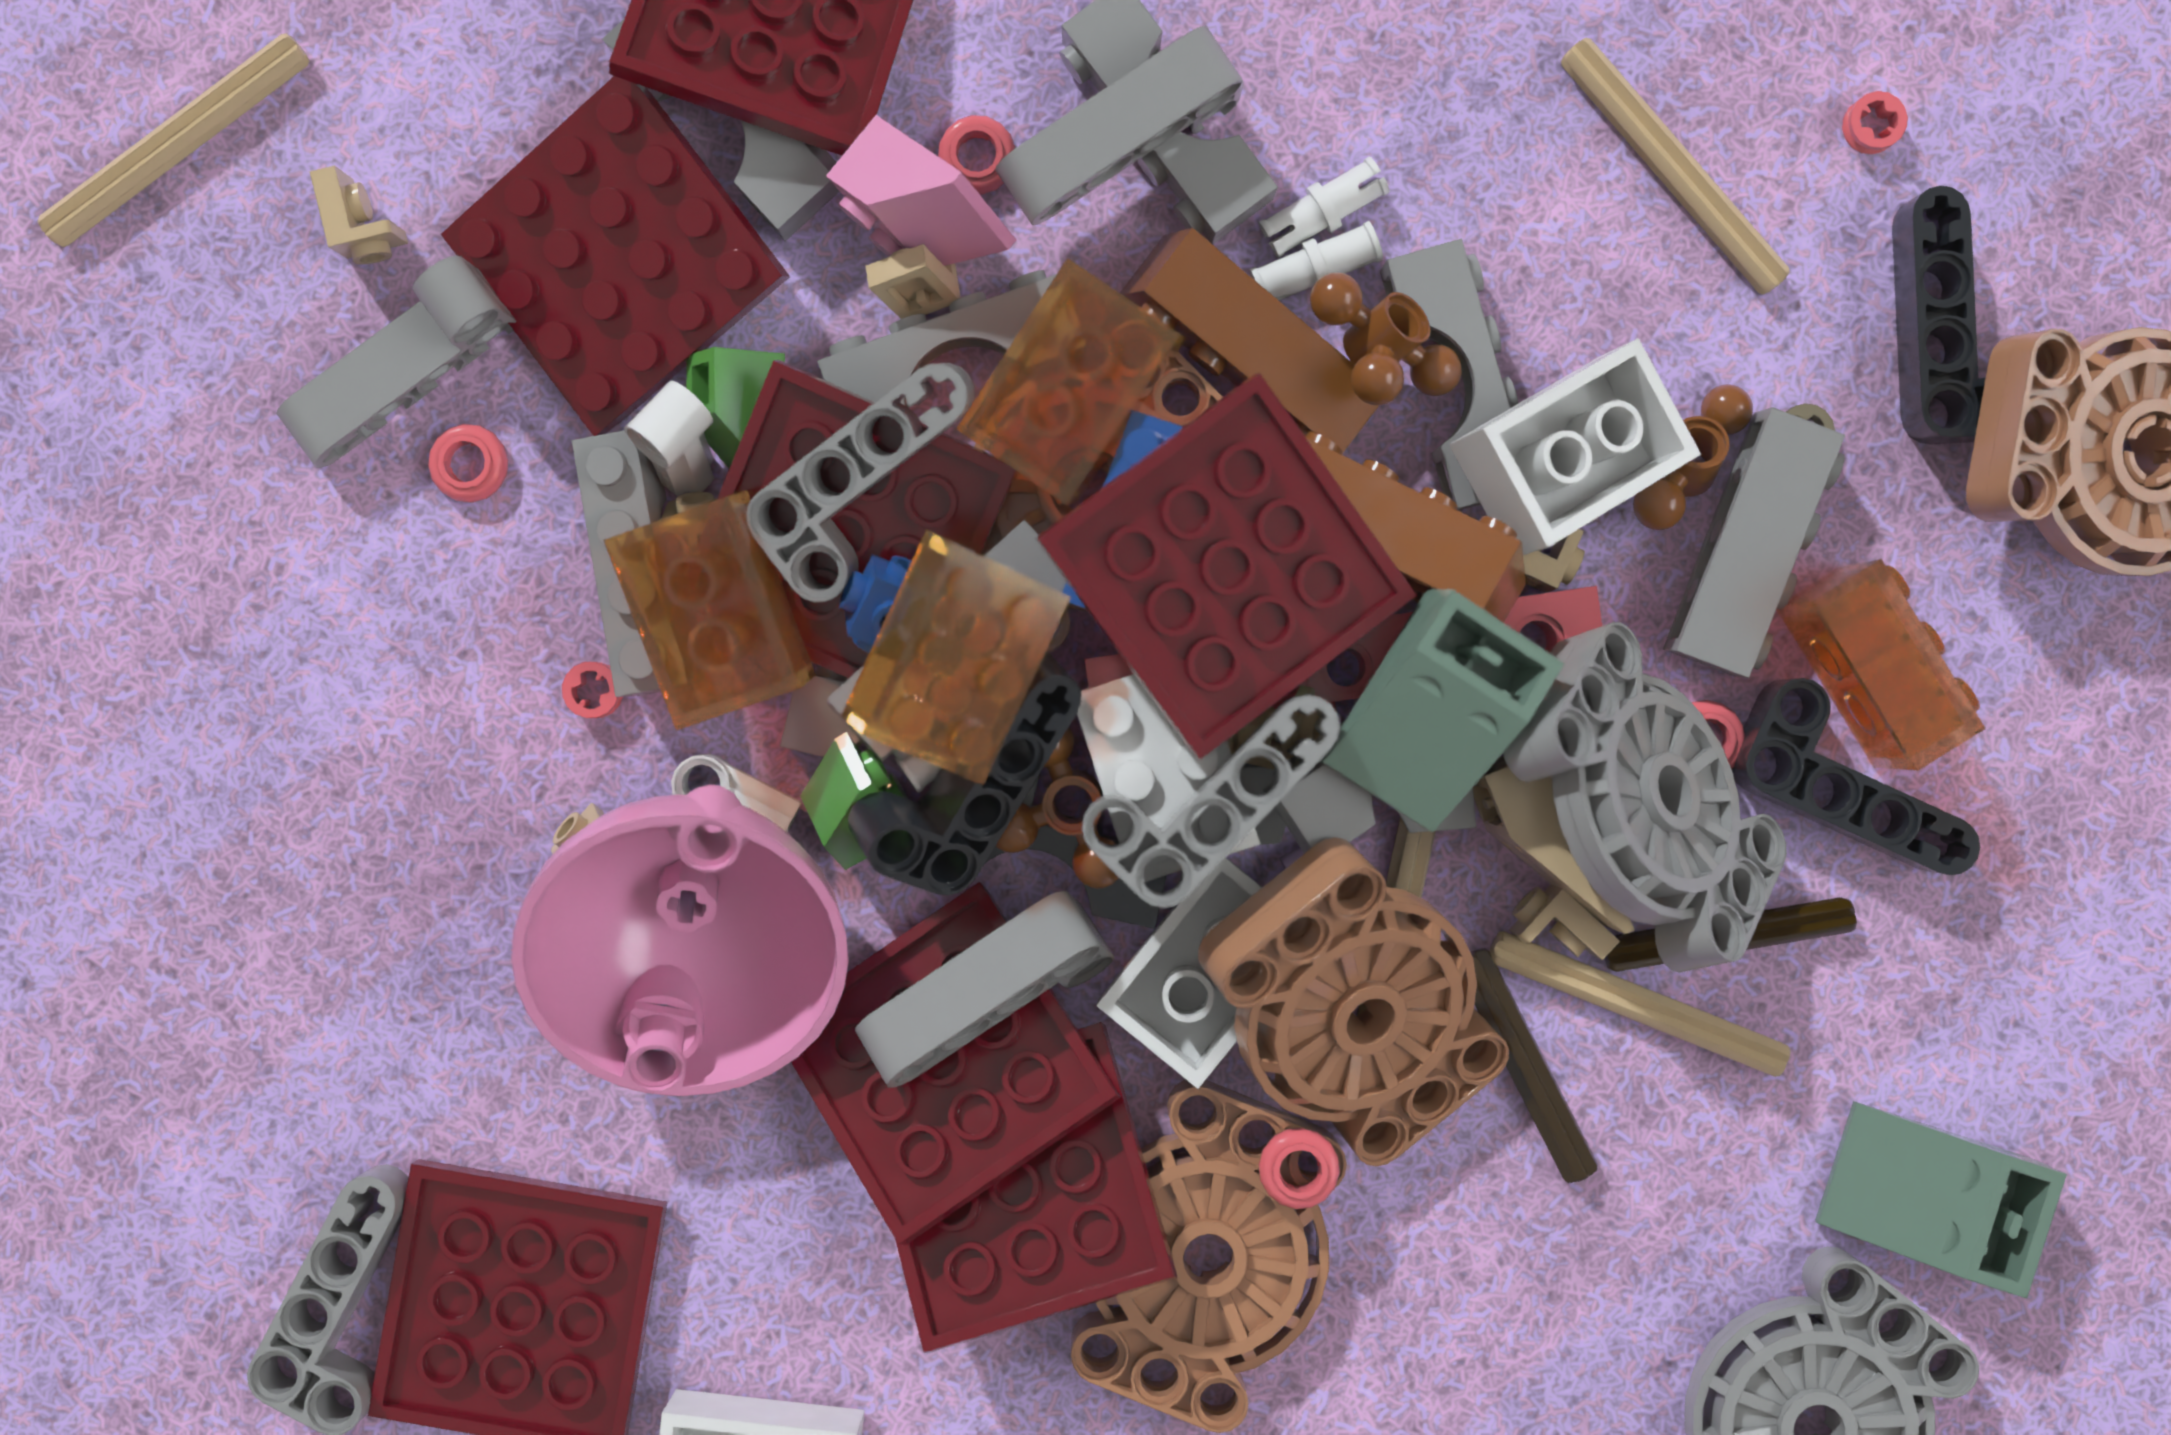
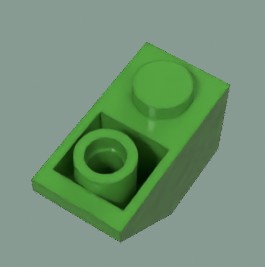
[686,347,785,469]
[800,732,908,870]

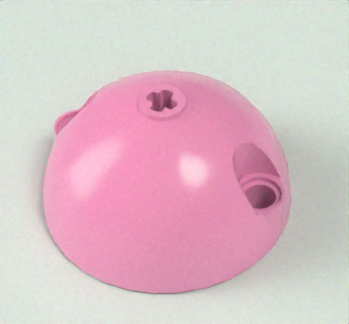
[511,785,848,1096]

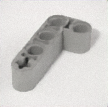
[995,26,1244,226]
[276,255,516,468]
[746,363,975,602]
[1082,695,1340,908]
[855,891,1114,1088]
[247,1164,408,1435]

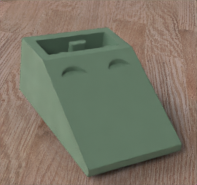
[1321,589,1564,833]
[1815,1101,2067,1299]

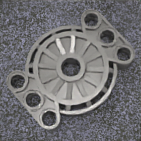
[1503,622,1787,973]
[1684,1247,1979,1435]

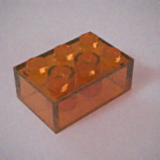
[956,258,1186,505]
[603,490,816,731]
[840,530,1071,785]
[1776,559,1986,771]

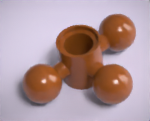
[1310,272,1462,406]
[1633,384,1753,530]
[996,726,1120,888]

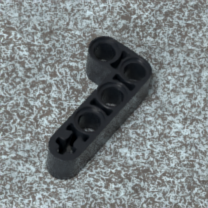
[1892,185,1986,444]
[848,646,1081,896]
[1732,678,1980,875]

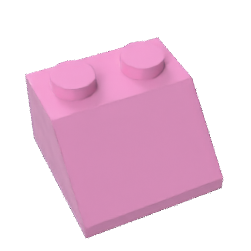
[826,115,1016,266]

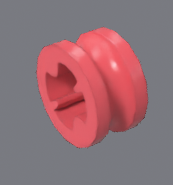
[1842,91,1908,155]
[562,662,623,718]

